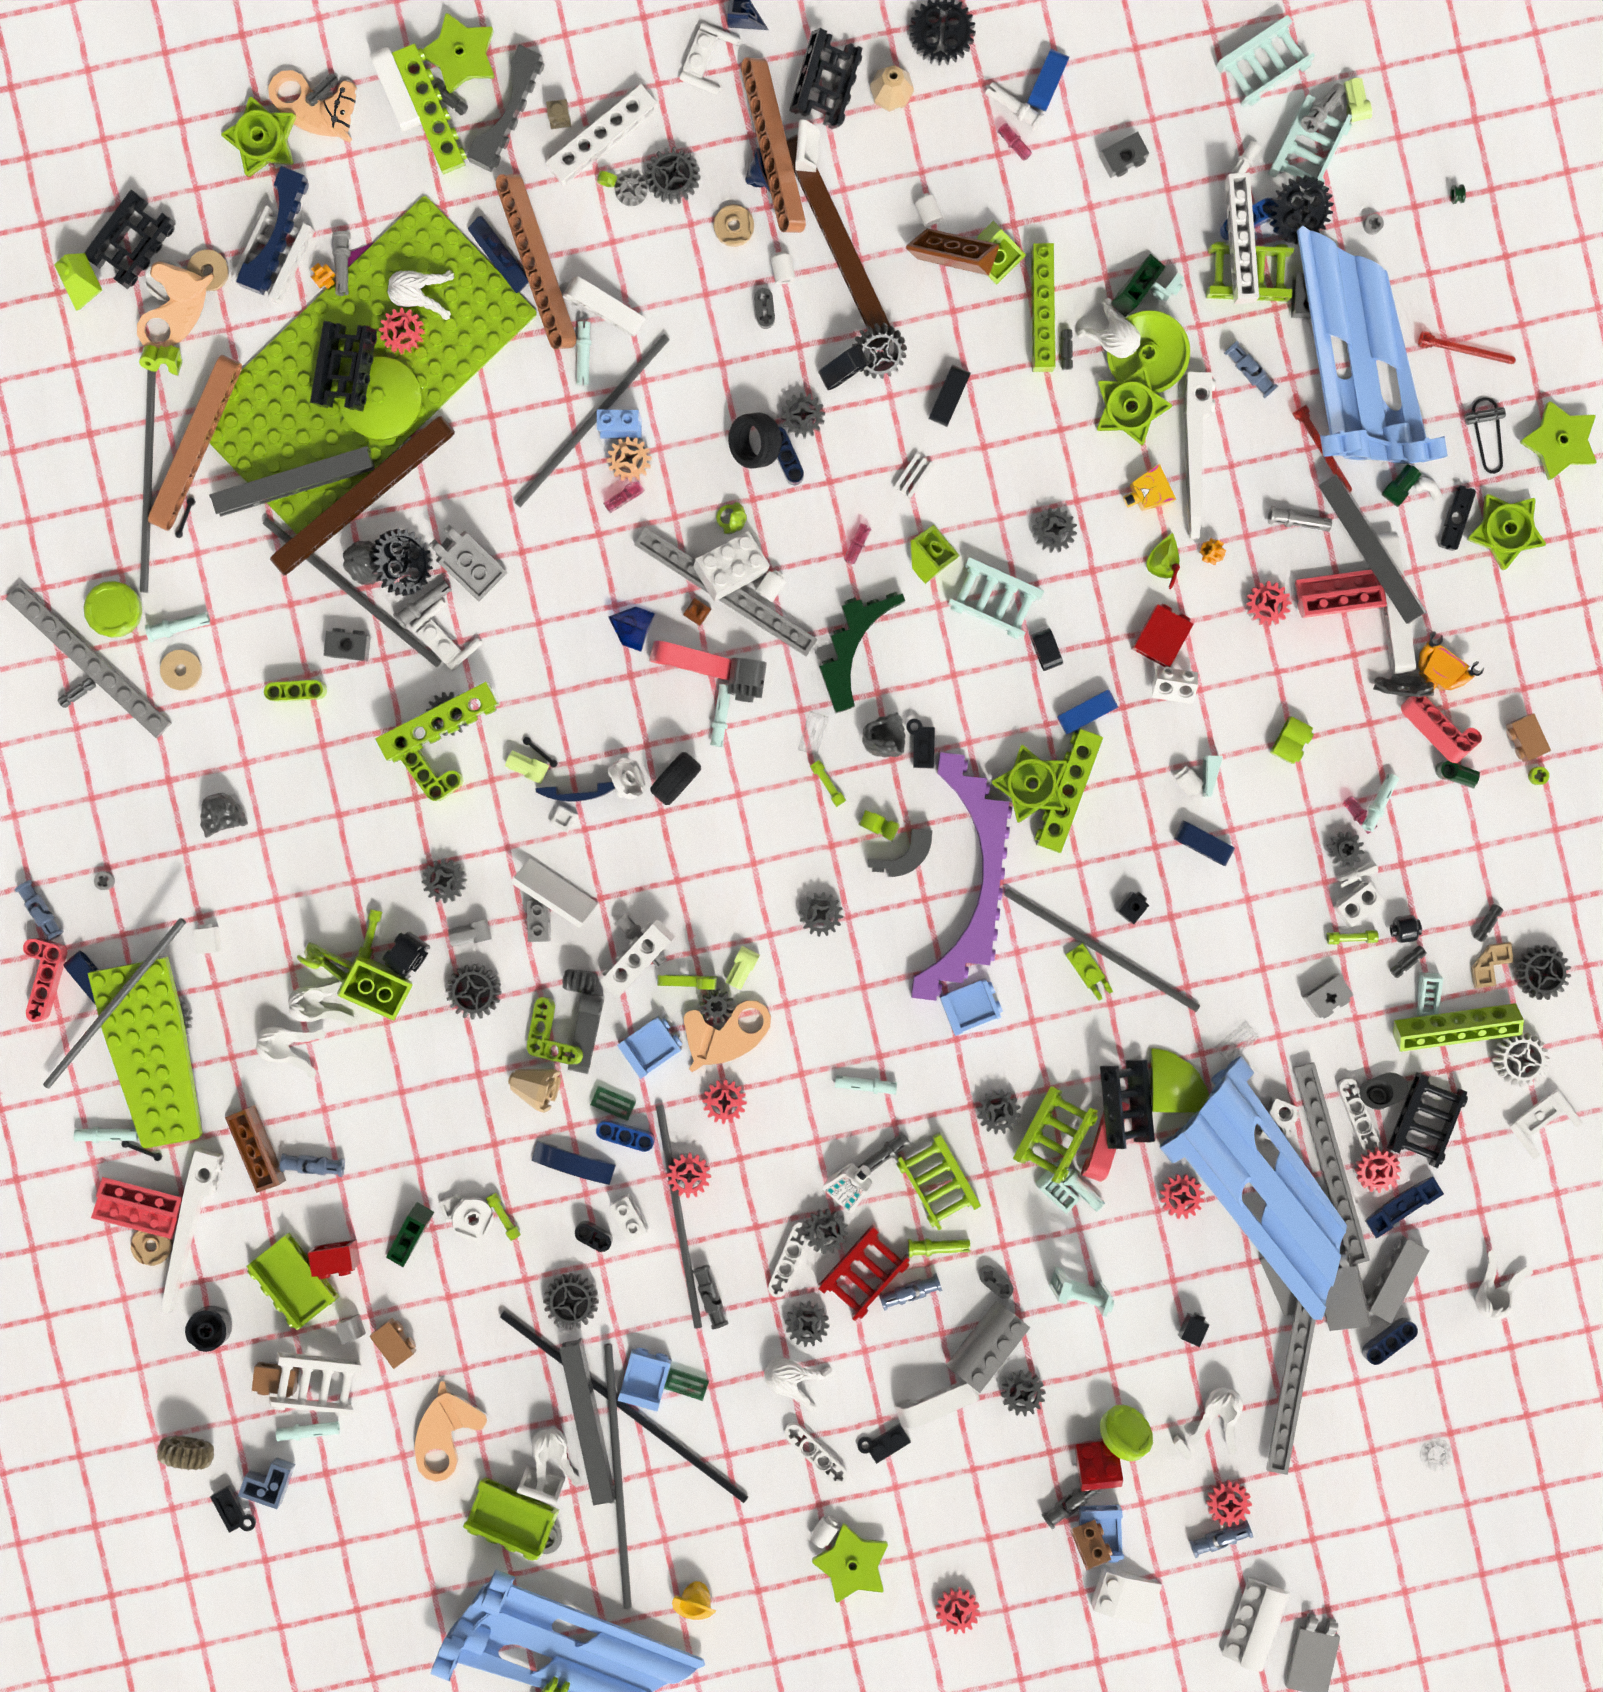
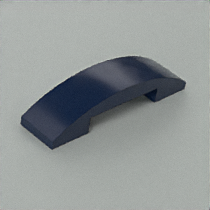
[535,782,615,802]
[531,1141,616,1185]
[1365,1176,1444,1239]

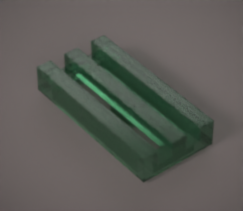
[590,1086,636,1121]
[664,1368,709,1401]

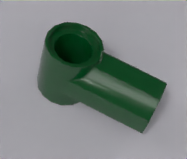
[1381,464,1421,507]
[1435,761,1480,789]

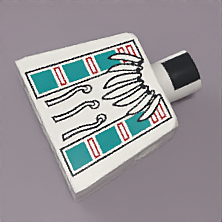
[822,1163,872,1214]

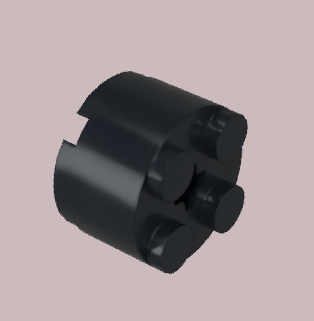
[382,931,430,979]
[185,1306,232,1352]

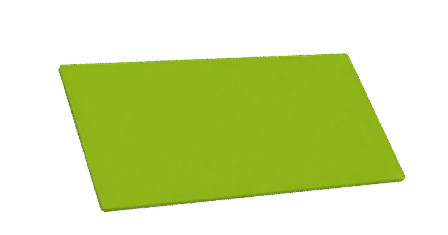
[190,196,537,534]

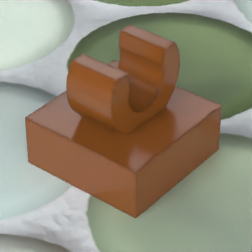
[683,598,711,626]

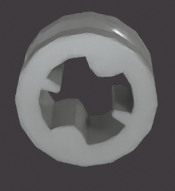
[1363,214,1384,235]
[94,872,115,890]

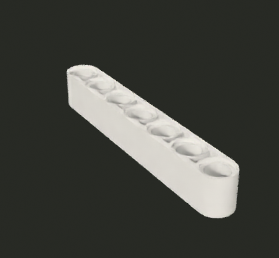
[1377,531,1416,674]

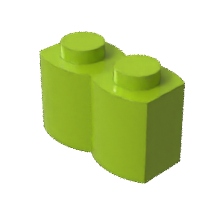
[1270,716,1314,764]

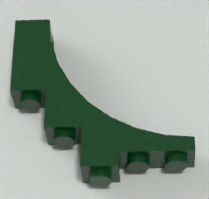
[819,592,905,714]

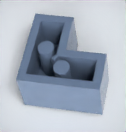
[238,1457,296,1509]

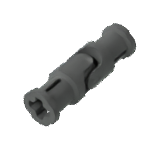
[692,1264,729,1330]
[1041,1488,1101,1530]

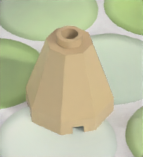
[870,65,914,112]
[508,1069,561,1113]

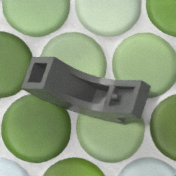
[868,829,933,877]

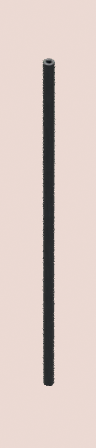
[500,1311,748,1503]

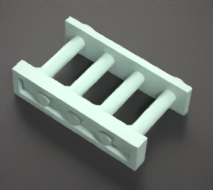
[1216,15,1315,108]
[1268,94,1352,182]
[948,557,1044,639]
[1049,1267,1114,1317]

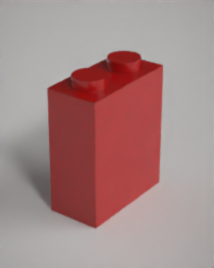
[1132,604,1194,667]

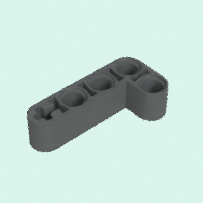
[568,993,605,1074]

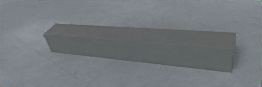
[209,446,376,517]
[1319,474,1427,624]
[559,1338,615,1506]

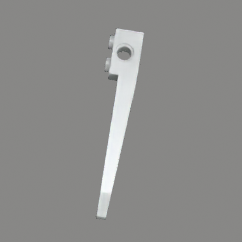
[1183,372,1216,539]
[161,1148,224,1314]

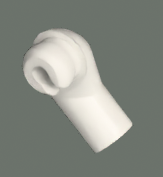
[1414,477,1443,501]

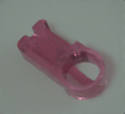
[603,481,645,513]

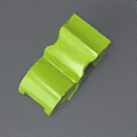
[139,345,183,376]
[858,810,900,842]

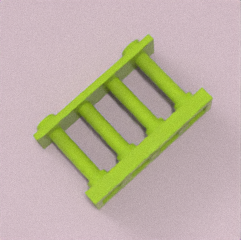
[1206,242,1294,302]
[1013,1086,1098,1184]
[896,1132,981,1231]

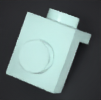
[1150,273,1184,302]

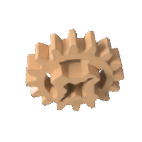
[607,437,652,483]

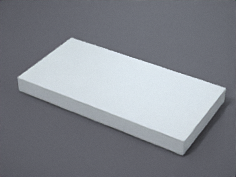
[511,858,598,928]

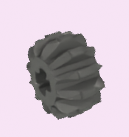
[562,969,597,993]
[699,988,734,1024]

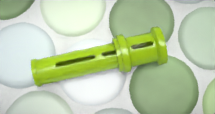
[908,1238,971,1258]

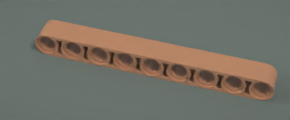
[741,57,806,233]
[496,174,576,349]
[148,355,242,531]

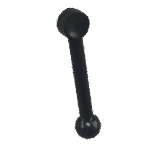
[175,497,196,538]
[523,737,558,768]
[121,1141,163,1161]

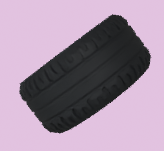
[728,412,782,469]
[650,752,701,805]

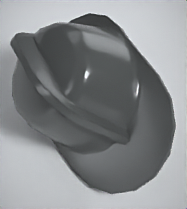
[1359,1072,1408,1110]

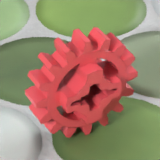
[379,308,425,354]
[1245,581,1292,626]
[702,1079,747,1124]
[1355,1147,1401,1193]
[666,1152,711,1198]
[1159,1174,1205,1219]
[1206,1480,1252,1527]
[935,1587,980,1634]

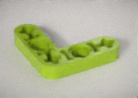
[657,975,717,990]
[527,997,583,1064]

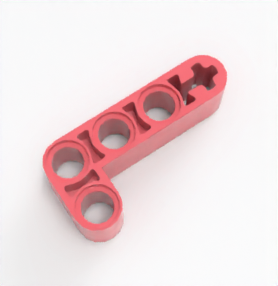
[649,641,732,681]
[1401,696,1482,763]
[23,938,67,1022]
[1081,1102,1129,1182]

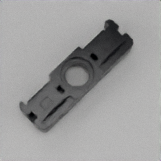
[1438,485,1476,551]

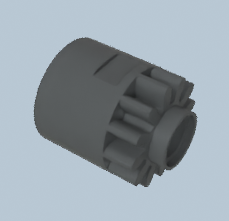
[728,658,767,703]

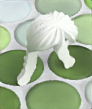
[388,270,454,320]
[1077,298,1141,358]
[288,981,355,1026]
[256,1027,325,1078]
[1476,1249,1533,1320]
[764,1357,832,1412]
[1189,1387,1243,1455]
[532,1427,581,1492]

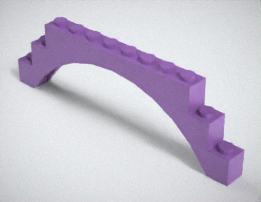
[911,752,1012,1001]

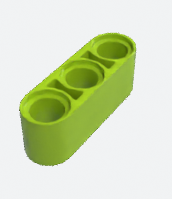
[264,680,327,702]

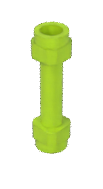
[809,760,847,807]
[358,909,382,959]
[1327,930,1379,945]
[486,1193,521,1241]

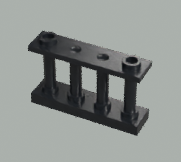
[1100,1059,1155,1149]
[1387,1072,1468,1168]

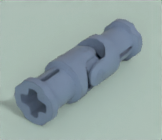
[1224,340,1278,399]
[14,880,64,941]
[280,1153,345,1177]
[879,1273,943,1311]
[1189,1520,1253,1559]

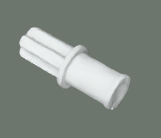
[1231,141,1261,174]
[1336,861,1378,888]

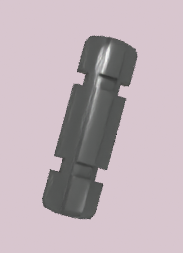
[305,73,339,107]
[433,82,468,115]
[1061,329,1073,370]
[1464,407,1506,425]
[58,678,96,708]
[1473,904,1503,942]
[1390,946,1427,978]

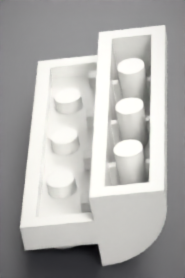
[1222,1577,1290,1672]

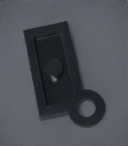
[906,718,935,769]
[857,1423,911,1464]
[210,1485,256,1533]

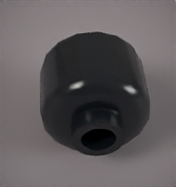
[1389,915,1422,943]

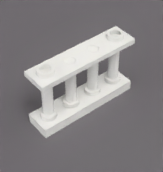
[231,205,315,306]
[269,1352,362,1416]

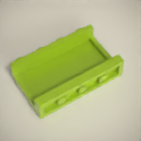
[246,1233,340,1331]
[463,1477,560,1561]

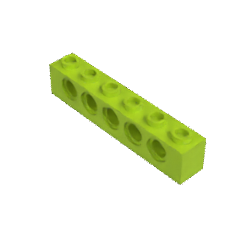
[392,43,467,175]
[1031,243,1056,372]
[375,682,500,763]
[1034,729,1103,853]
[1393,1003,1524,1052]

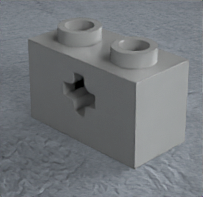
[527,900,551,942]
[1302,974,1354,1019]

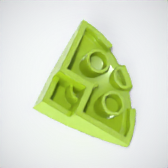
[1150,1048,1210,1113]

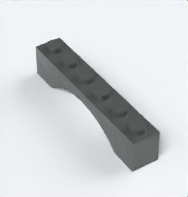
[467,44,544,172]

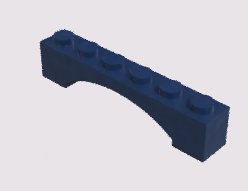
[236,166,309,296]

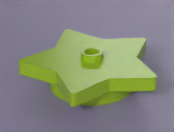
[422,13,495,93]
[221,97,296,177]
[1097,366,1172,445]
[1520,401,1597,480]
[1467,494,1546,571]
[992,745,1067,823]
[812,1523,888,1603]

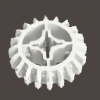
[1492,1032,1550,1087]

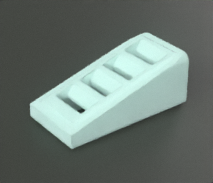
[1203,756,1223,797]
[1417,972,1444,1016]
[1035,1171,1080,1214]

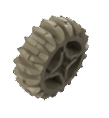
[157,1435,214,1470]

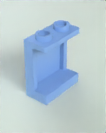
[597,409,642,439]
[939,978,1003,1036]
[617,1016,682,1079]
[618,1347,672,1411]
[1079,1504,1124,1563]

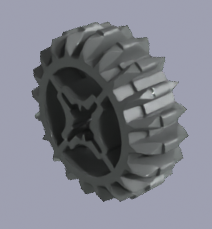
[645,147,701,205]
[852,323,907,379]
[1514,945,1571,1000]
[446,964,502,1020]
[543,1273,599,1330]

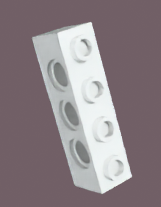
[600,920,676,998]

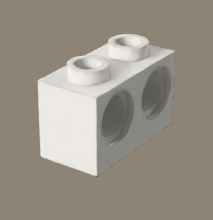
[1152,666,1198,704]
[1333,882,1385,927]
[1257,1096,1299,1141]
[609,1193,649,1242]

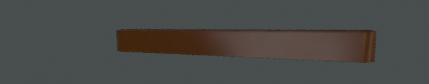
[786,134,891,341]
[270,416,455,576]

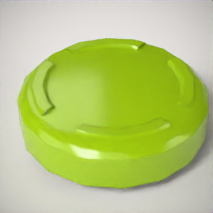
[83,581,143,638]
[1100,1404,1153,1462]

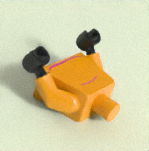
[1418,631,1484,691]

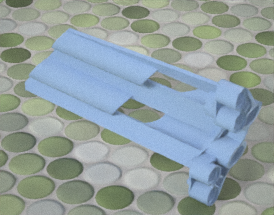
[1297,226,1448,464]
[1159,1056,1347,1320]
[430,1569,705,1692]

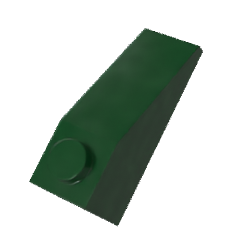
[1111,254,1165,317]
[386,1202,435,1268]

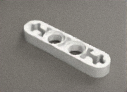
[1338,1078,1380,1154]
[768,1221,809,1297]
[784,1422,848,1485]

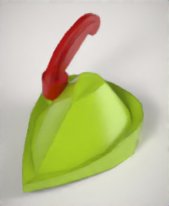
[1146,533,1180,589]

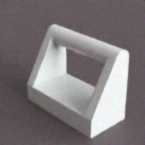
[795,120,820,172]
[517,1465,565,1506]

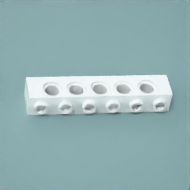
[546,84,658,187]
[1224,172,1259,304]

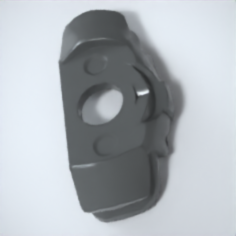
[1373,674,1434,697]

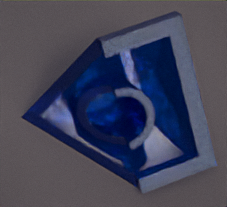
[608,606,655,652]

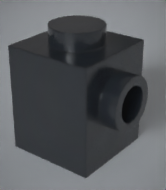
[1116,892,1149,924]
[1178,1312,1210,1347]

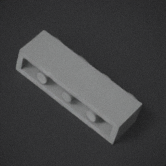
[1366,1236,1430,1323]

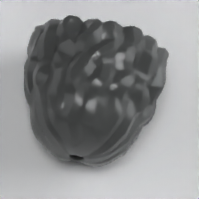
[343,541,378,585]
[862,712,906,758]
[200,793,248,838]

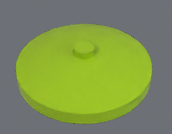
[1107,310,1190,393]
[339,357,423,440]

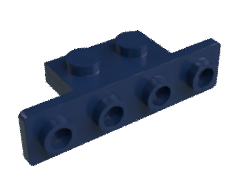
[468,216,529,293]

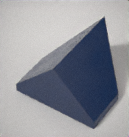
[728,0,769,30]

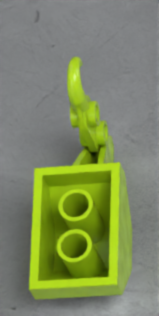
[297,942,413,1021]

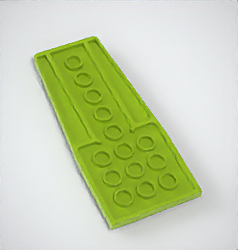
[88,956,203,1148]

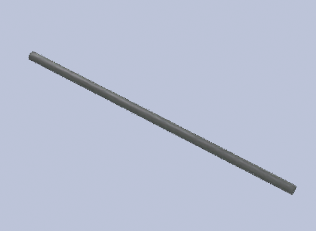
[604,1343,632,1609]

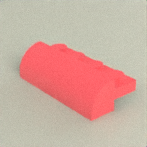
[1295,569,1387,618]
[91,1177,182,1239]

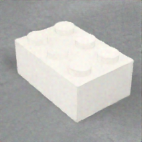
[693,531,770,601]

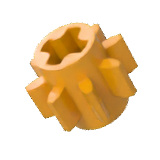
[310,263,335,289]
[1199,538,1226,565]

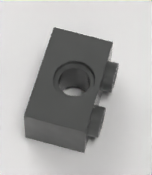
[1099,131,1149,178]
[323,628,371,662]

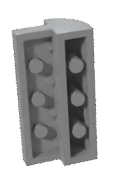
[946,1300,1031,1393]

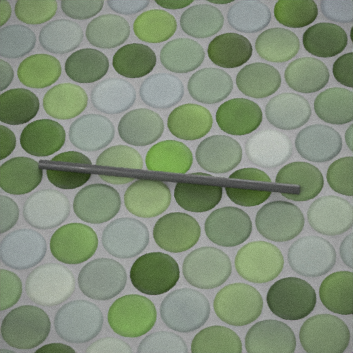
[514,334,670,508]
[140,370,156,593]
[263,518,442,668]
[1004,889,1200,1012]
[43,918,186,1089]
[656,1105,702,1329]

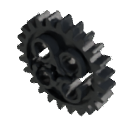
[909,0,976,66]
[1268,175,1334,244]
[369,528,433,596]

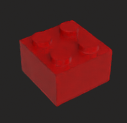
[308,1239,360,1279]
[1075,1441,1124,1491]

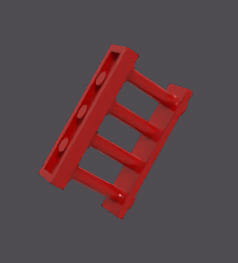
[818,1224,910,1321]

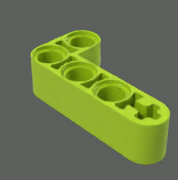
[397,737,464,801]

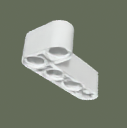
[369,46,422,132]
[562,276,645,337]
[894,1380,980,1429]

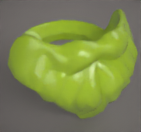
[716,502,747,534]

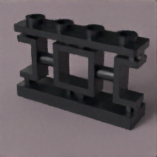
[789,28,863,129]
[84,190,176,289]
[310,321,377,412]

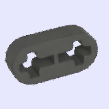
[754,288,775,329]
[979,1265,1014,1299]

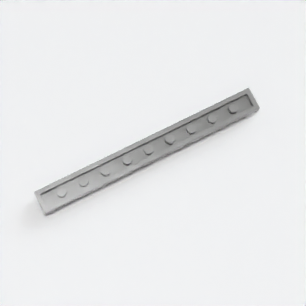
[634,527,817,657]
[5,584,172,738]
[1294,1062,1370,1265]
[1266,1300,1316,1475]

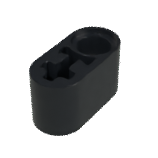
[1030,628,1063,671]
[575,1221,613,1252]

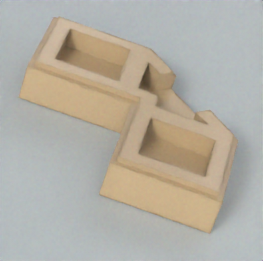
[1471,942,1514,988]

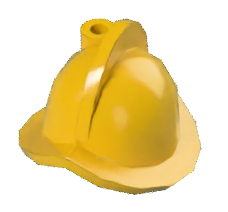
[672,1581,716,1620]

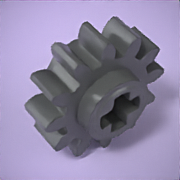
[1327,831,1365,867]

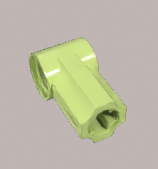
[1343,78,1372,123]
[505,750,549,784]
[726,946,760,990]

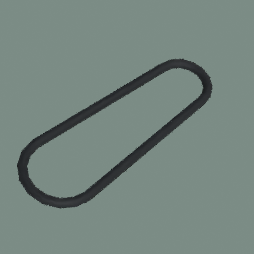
[1472,397,1503,474]

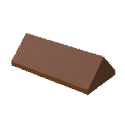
[906,228,999,276]
[225,1105,286,1193]

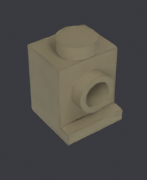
[546,99,571,129]

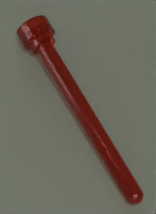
[1418,331,1516,364]
[1292,405,1352,493]

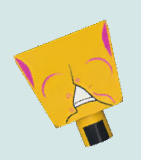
[1123,464,1176,511]

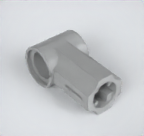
[448,919,492,947]

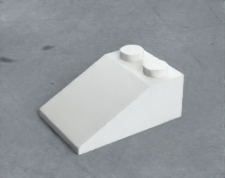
[1091,1565,1162,1624]

